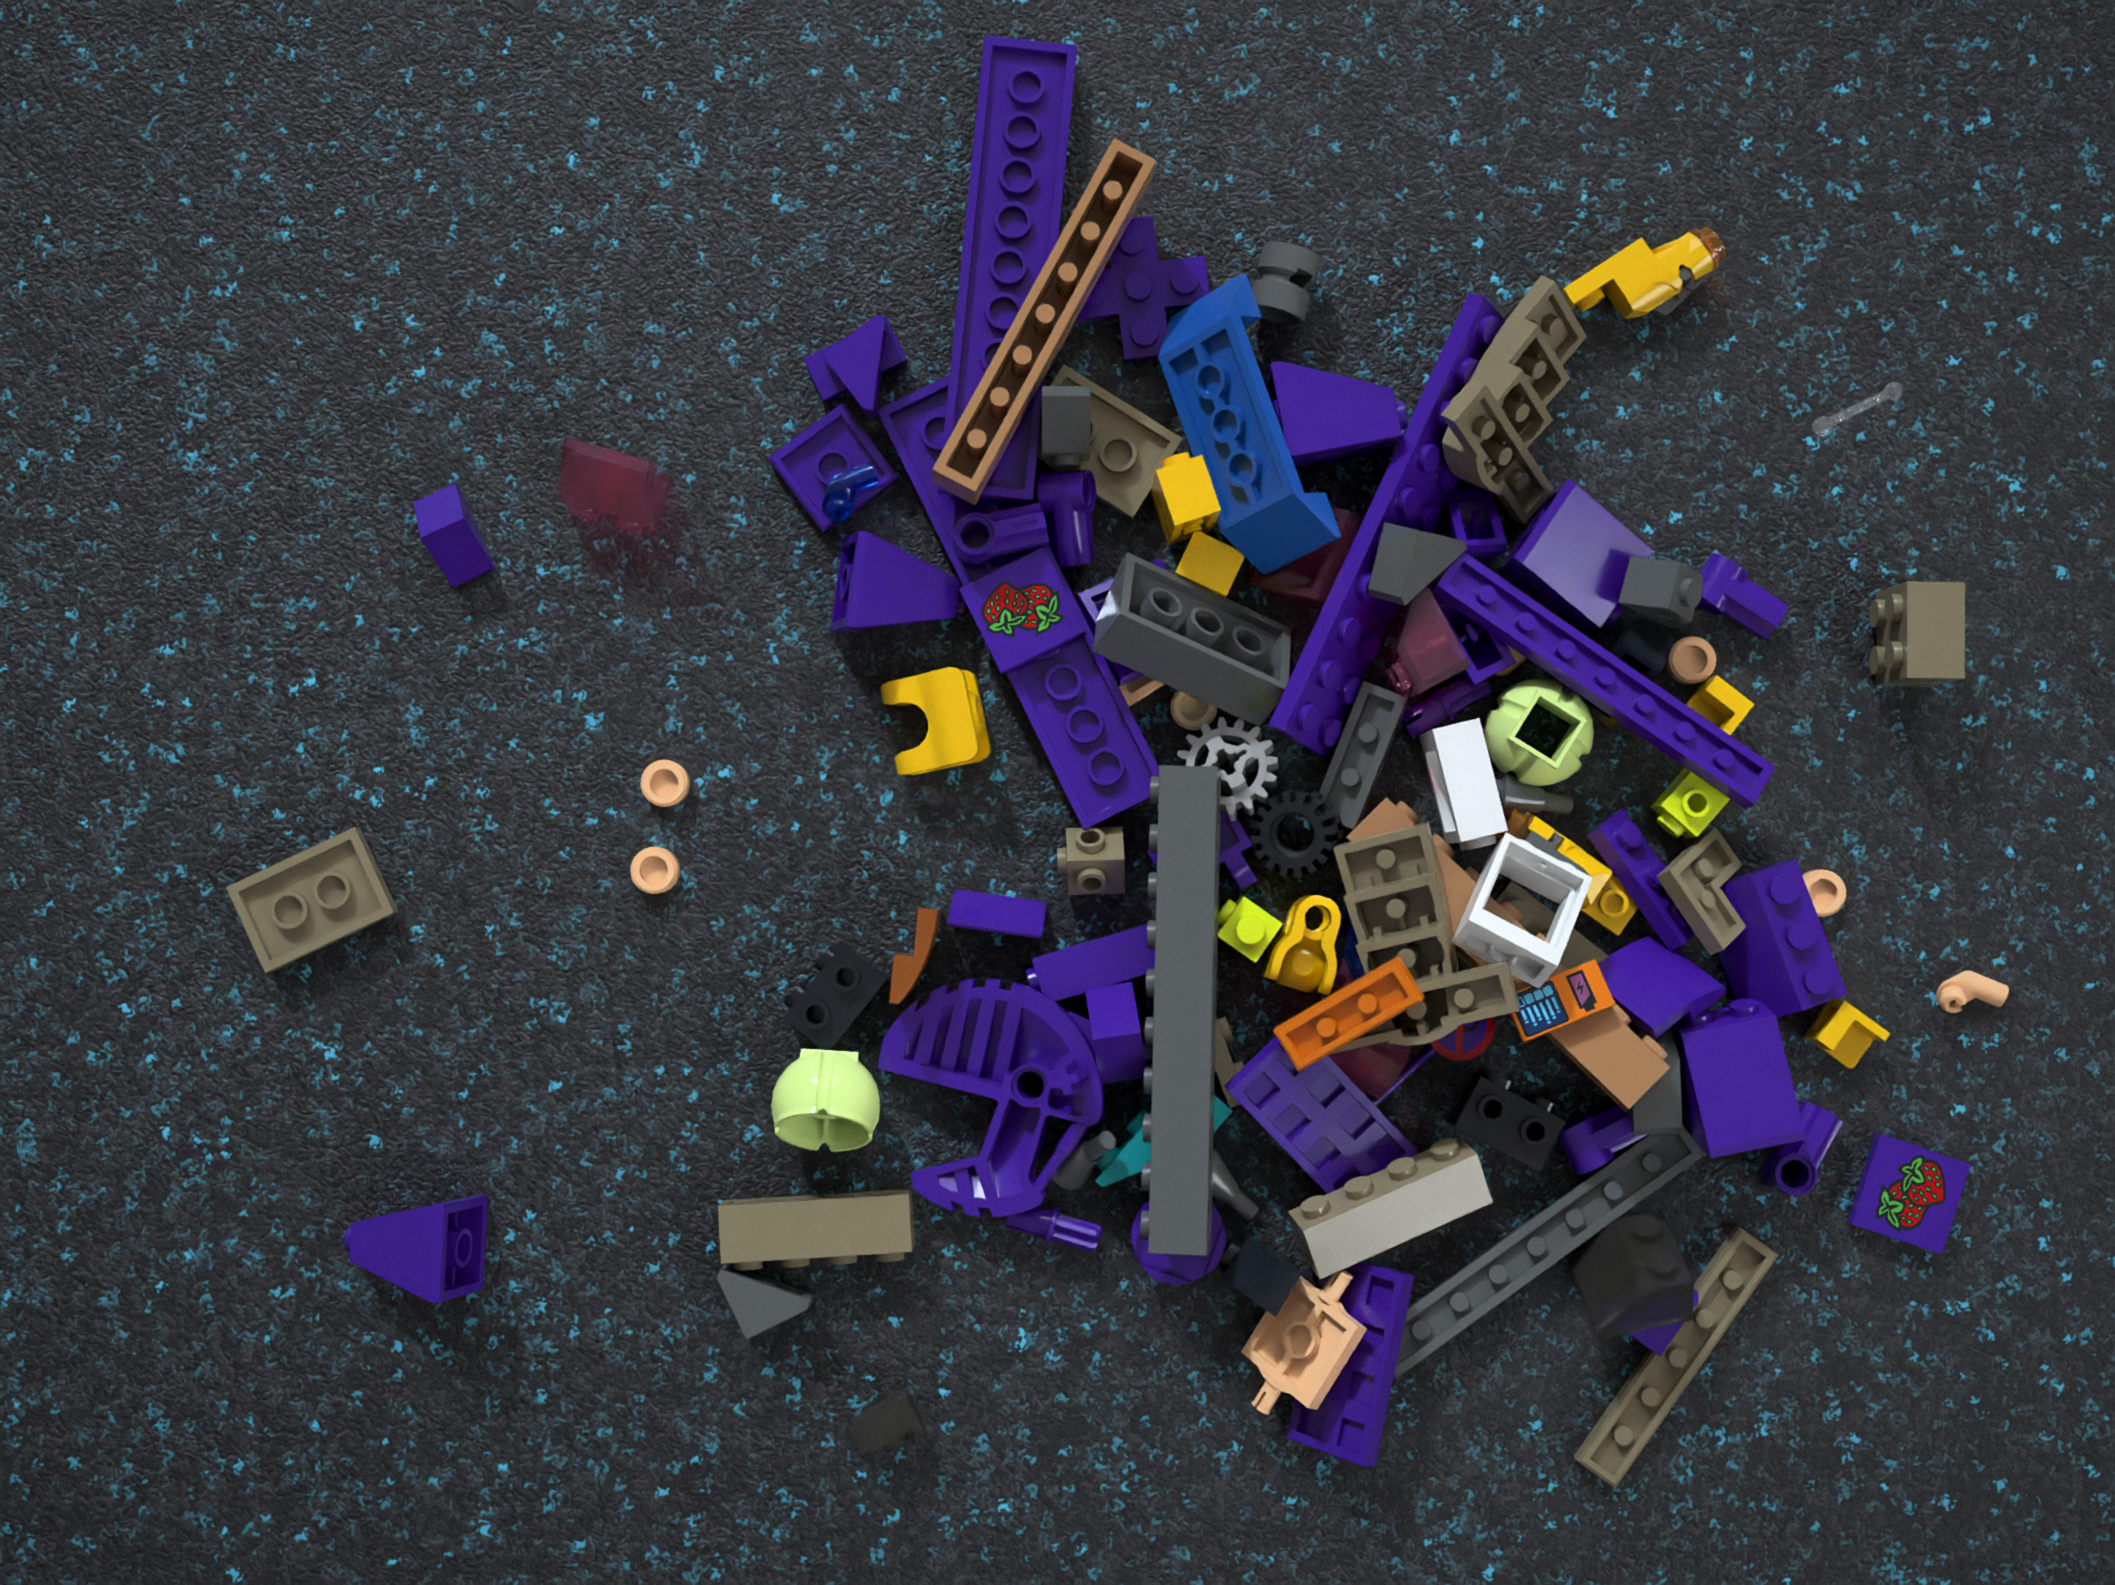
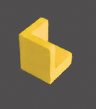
[1175,531,1245,598]
[1685,675,1754,735]
[1803,999,1890,1069]

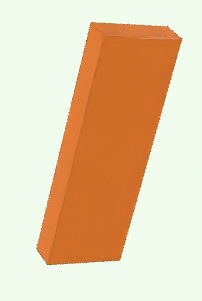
[1273,955,1425,1072]

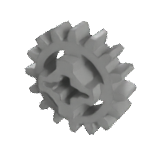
[1177,717,1279,821]

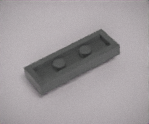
[1319,681,1410,830]

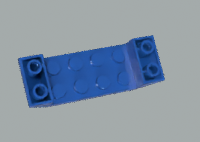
[1158,274,1342,575]

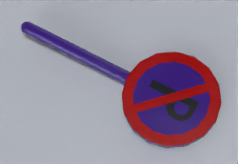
[1370,1017,1495,1107]

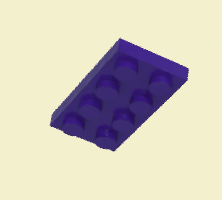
[1224,1037,1419,1194]
[1287,1260,1414,1467]

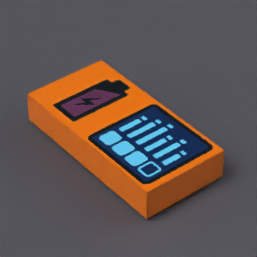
[1510,959,1615,1043]

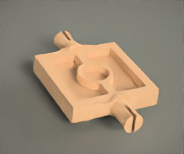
[1241,1269,1367,1415]

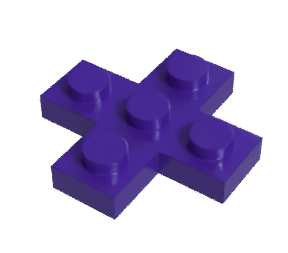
[1074,216,1210,363]

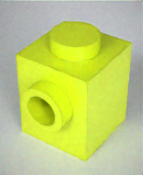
[1651,768,1730,838]
[1218,896,1283,963]

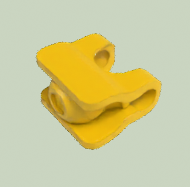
[880,667,991,775]
[1261,895,1341,995]

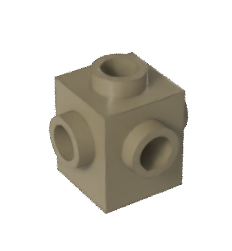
[1057,826,1125,895]

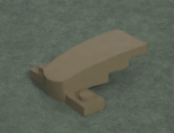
[1441,275,1587,525]
[1331,822,1521,1054]

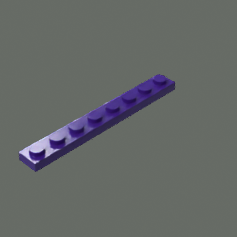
[1431,552,1775,809]

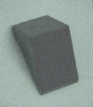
[1368,522,1468,606]
[717,1263,815,1340]

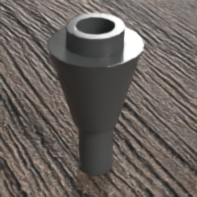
[1495,771,1573,816]
[1047,1131,1116,1190]
[1212,1146,1259,1221]

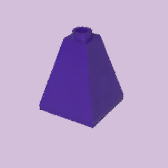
[830,531,966,634]
[344,1194,488,1303]

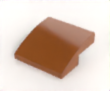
[889,908,942,1004]

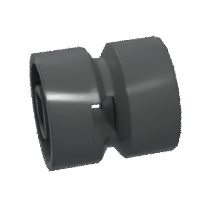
[1251,241,1322,326]

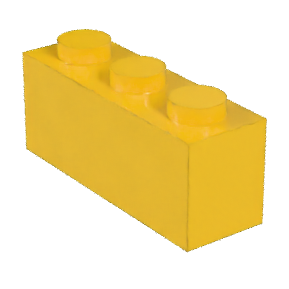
[1150,452,1221,546]

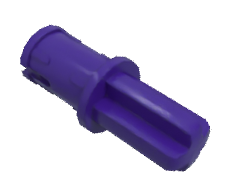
[1401,677,1491,740]
[1005,1207,1101,1252]

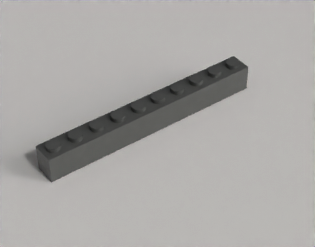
[1140,765,1221,1256]

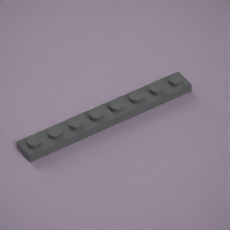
[1394,1124,1705,1378]

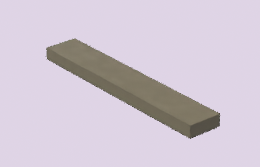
[1573,1225,1779,1488]

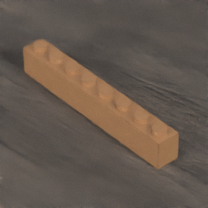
[932,138,1156,505]
[1346,797,1671,1113]

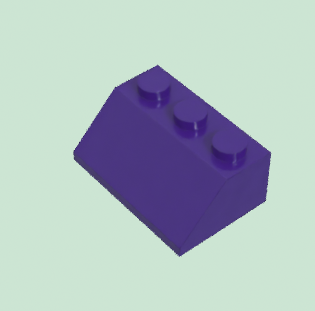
[1716,859,1847,1017]

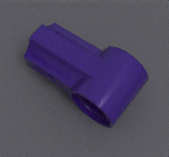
[1037,470,1097,566]
[953,503,1049,565]
[1697,553,1788,641]
[1761,1101,1843,1196]
[1557,1103,1647,1175]

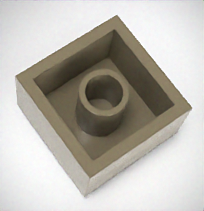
[1869,581,1965,687]

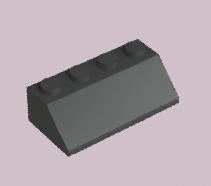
[1093,552,1291,727]

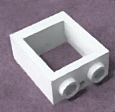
[1419,718,1508,851]
[1451,833,1593,989]

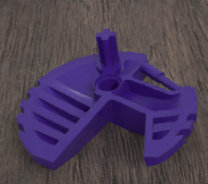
[878,978,1105,1217]

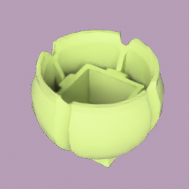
[1484,678,1594,786]
[771,1049,880,1152]

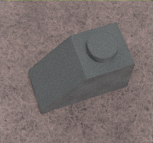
[1042,386,1091,469]
[1618,556,1704,628]
[1627,1024,1682,1135]

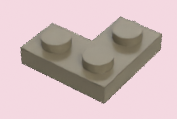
[1656,827,1746,955]

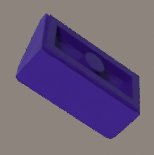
[948,890,1046,939]

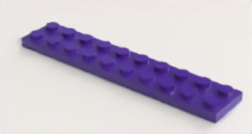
[938,35,1077,504]
[1269,293,1506,758]
[877,375,1159,830]

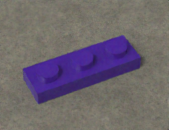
[1587,808,1694,951]

